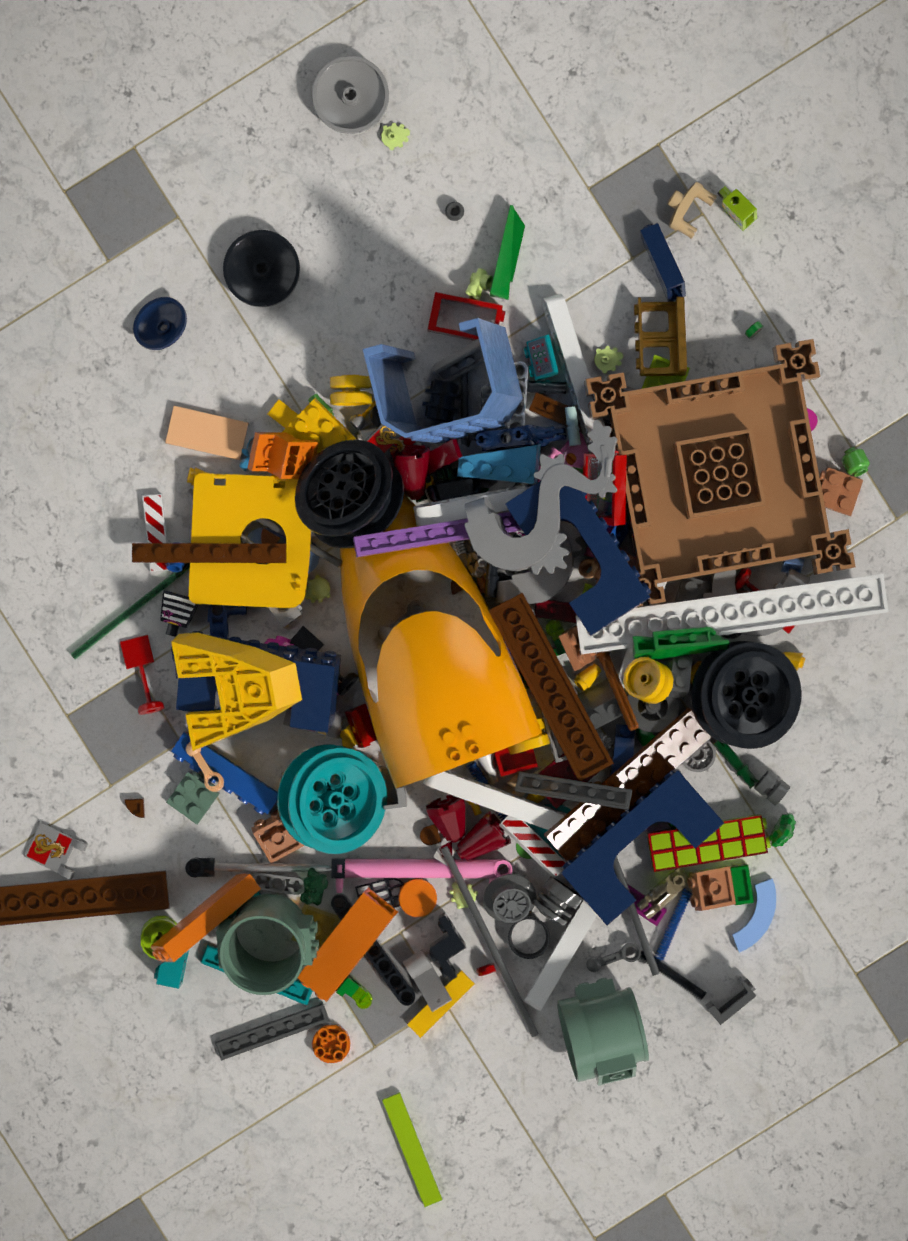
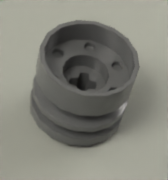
[532,876,583,926]

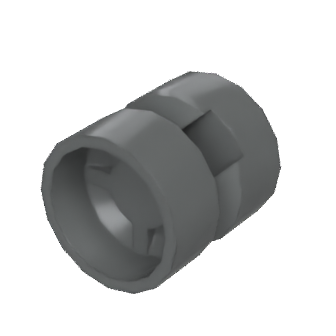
[754,770,790,805]

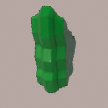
[769,812,796,848]

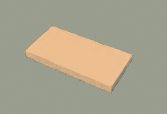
[165,406,249,460]

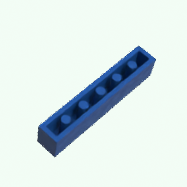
[171,731,278,815]

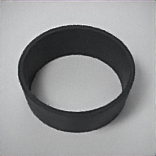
[508,917,550,959]

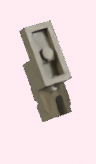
[636,868,688,919]

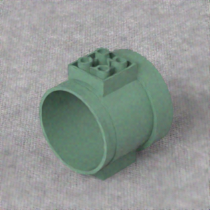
[216,894,319,995]
[557,978,649,1086]

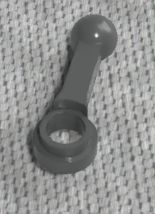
[586,943,641,972]

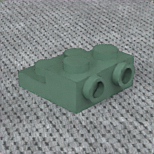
[166,771,220,825]

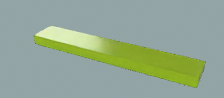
[382,1092,443,1207]

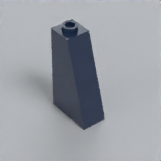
[640,223,686,302]

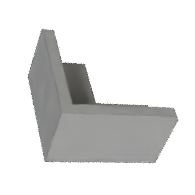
[381,769,407,810]

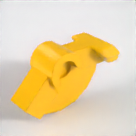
[340,725,357,748]

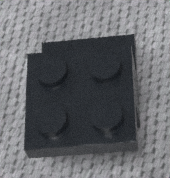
[429,912,466,981]

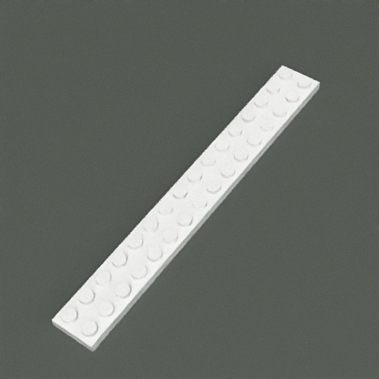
[576,574,889,655]

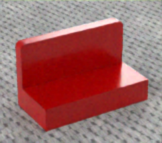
[345,704,377,748]

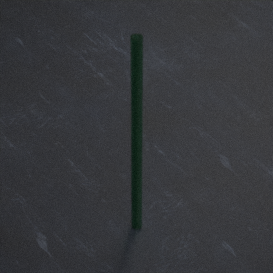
[71,563,190,660]

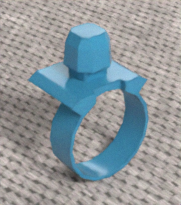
[239,437,254,472]

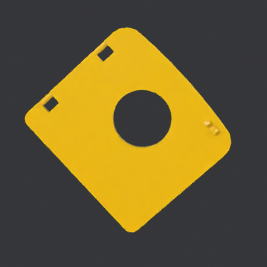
[188,473,311,608]

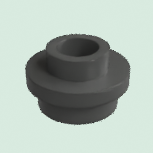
[445,202,464,221]

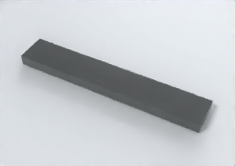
[515,771,632,810]
[215,1003,330,1061]

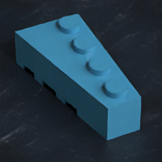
[458,444,541,484]

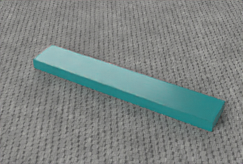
[200,945,313,1005]

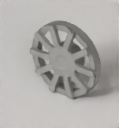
[682,740,716,772]

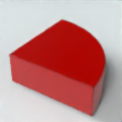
[476,963,496,976]

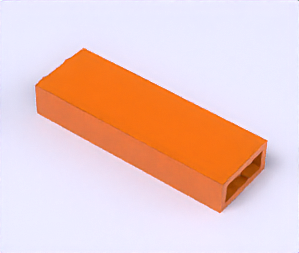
[150,874,261,962]
[298,887,398,1002]

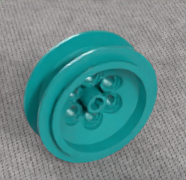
[277,744,387,854]

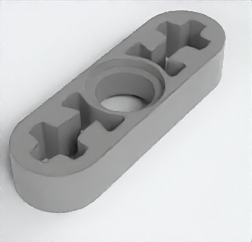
[252,872,305,895]

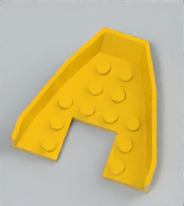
[171,633,302,751]

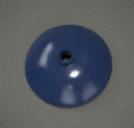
[133,297,187,350]

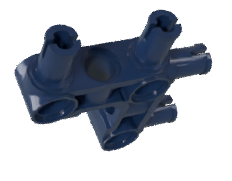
[475,425,567,451]
[171,605,247,679]

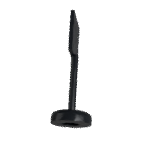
[290,626,358,696]

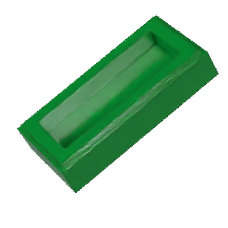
[730,864,754,906]

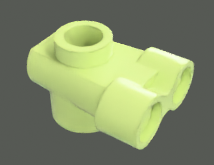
[465,268,493,301]

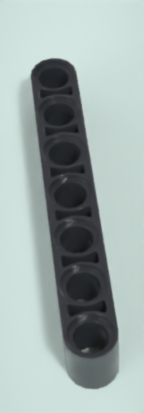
[331,893,416,1006]

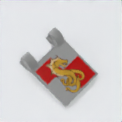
[24,822,88,879]

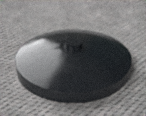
[223,230,300,308]

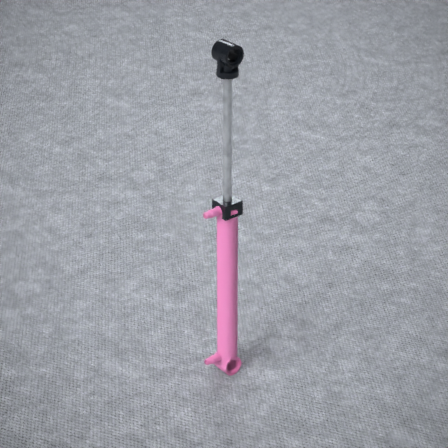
[185,857,512,893]

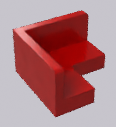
[495,748,538,777]

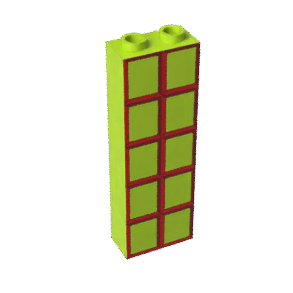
[647,814,771,872]

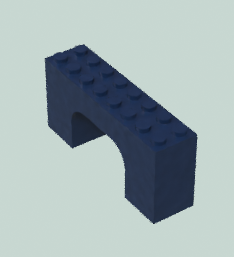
[505,480,651,636]
[176,631,341,733]
[561,770,724,926]

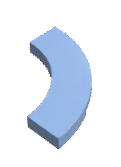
[732,878,776,953]

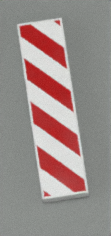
[142,494,169,572]
[499,815,566,878]

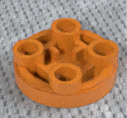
[398,878,437,917]
[312,1024,351,1063]

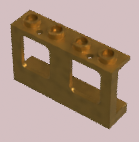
[634,297,687,376]

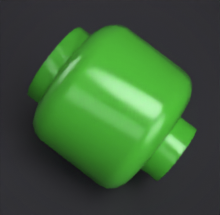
[841,447,870,477]

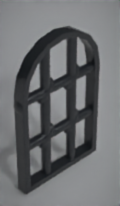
[355,878,404,909]

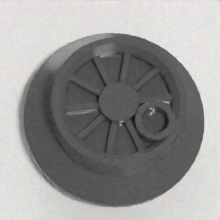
[627,694,679,733]
[483,874,537,923]

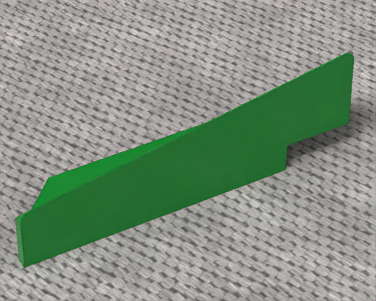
[490,205,525,300]
[632,627,729,660]

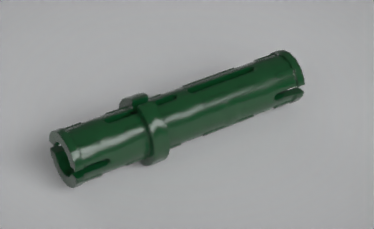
[713,741,759,789]

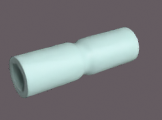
[565,406,581,446]

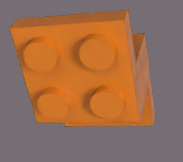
[247,432,319,479]

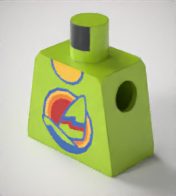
[717,186,757,231]

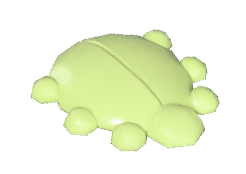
[381,123,410,150]
[594,346,623,374]
[305,575,331,603]
[449,882,478,909]

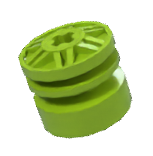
[140,915,178,960]

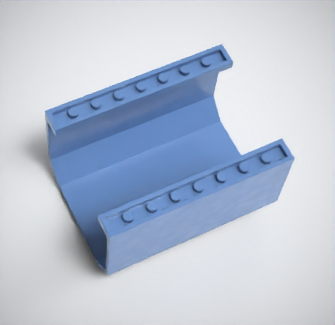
[363,318,523,444]

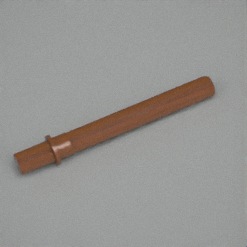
[596,651,639,731]

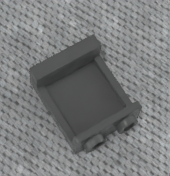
[705,977,756,1025]

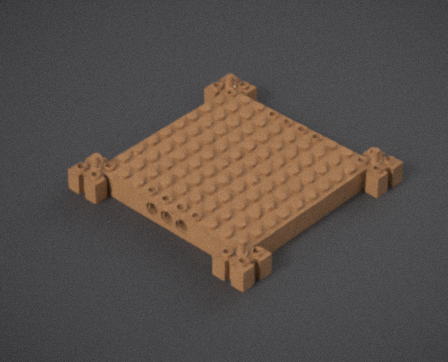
[584,339,856,607]

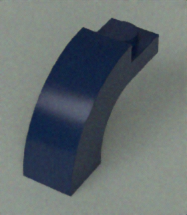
[609,724,635,777]

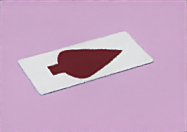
[433,838,460,866]

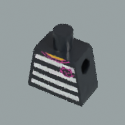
[160,590,199,637]

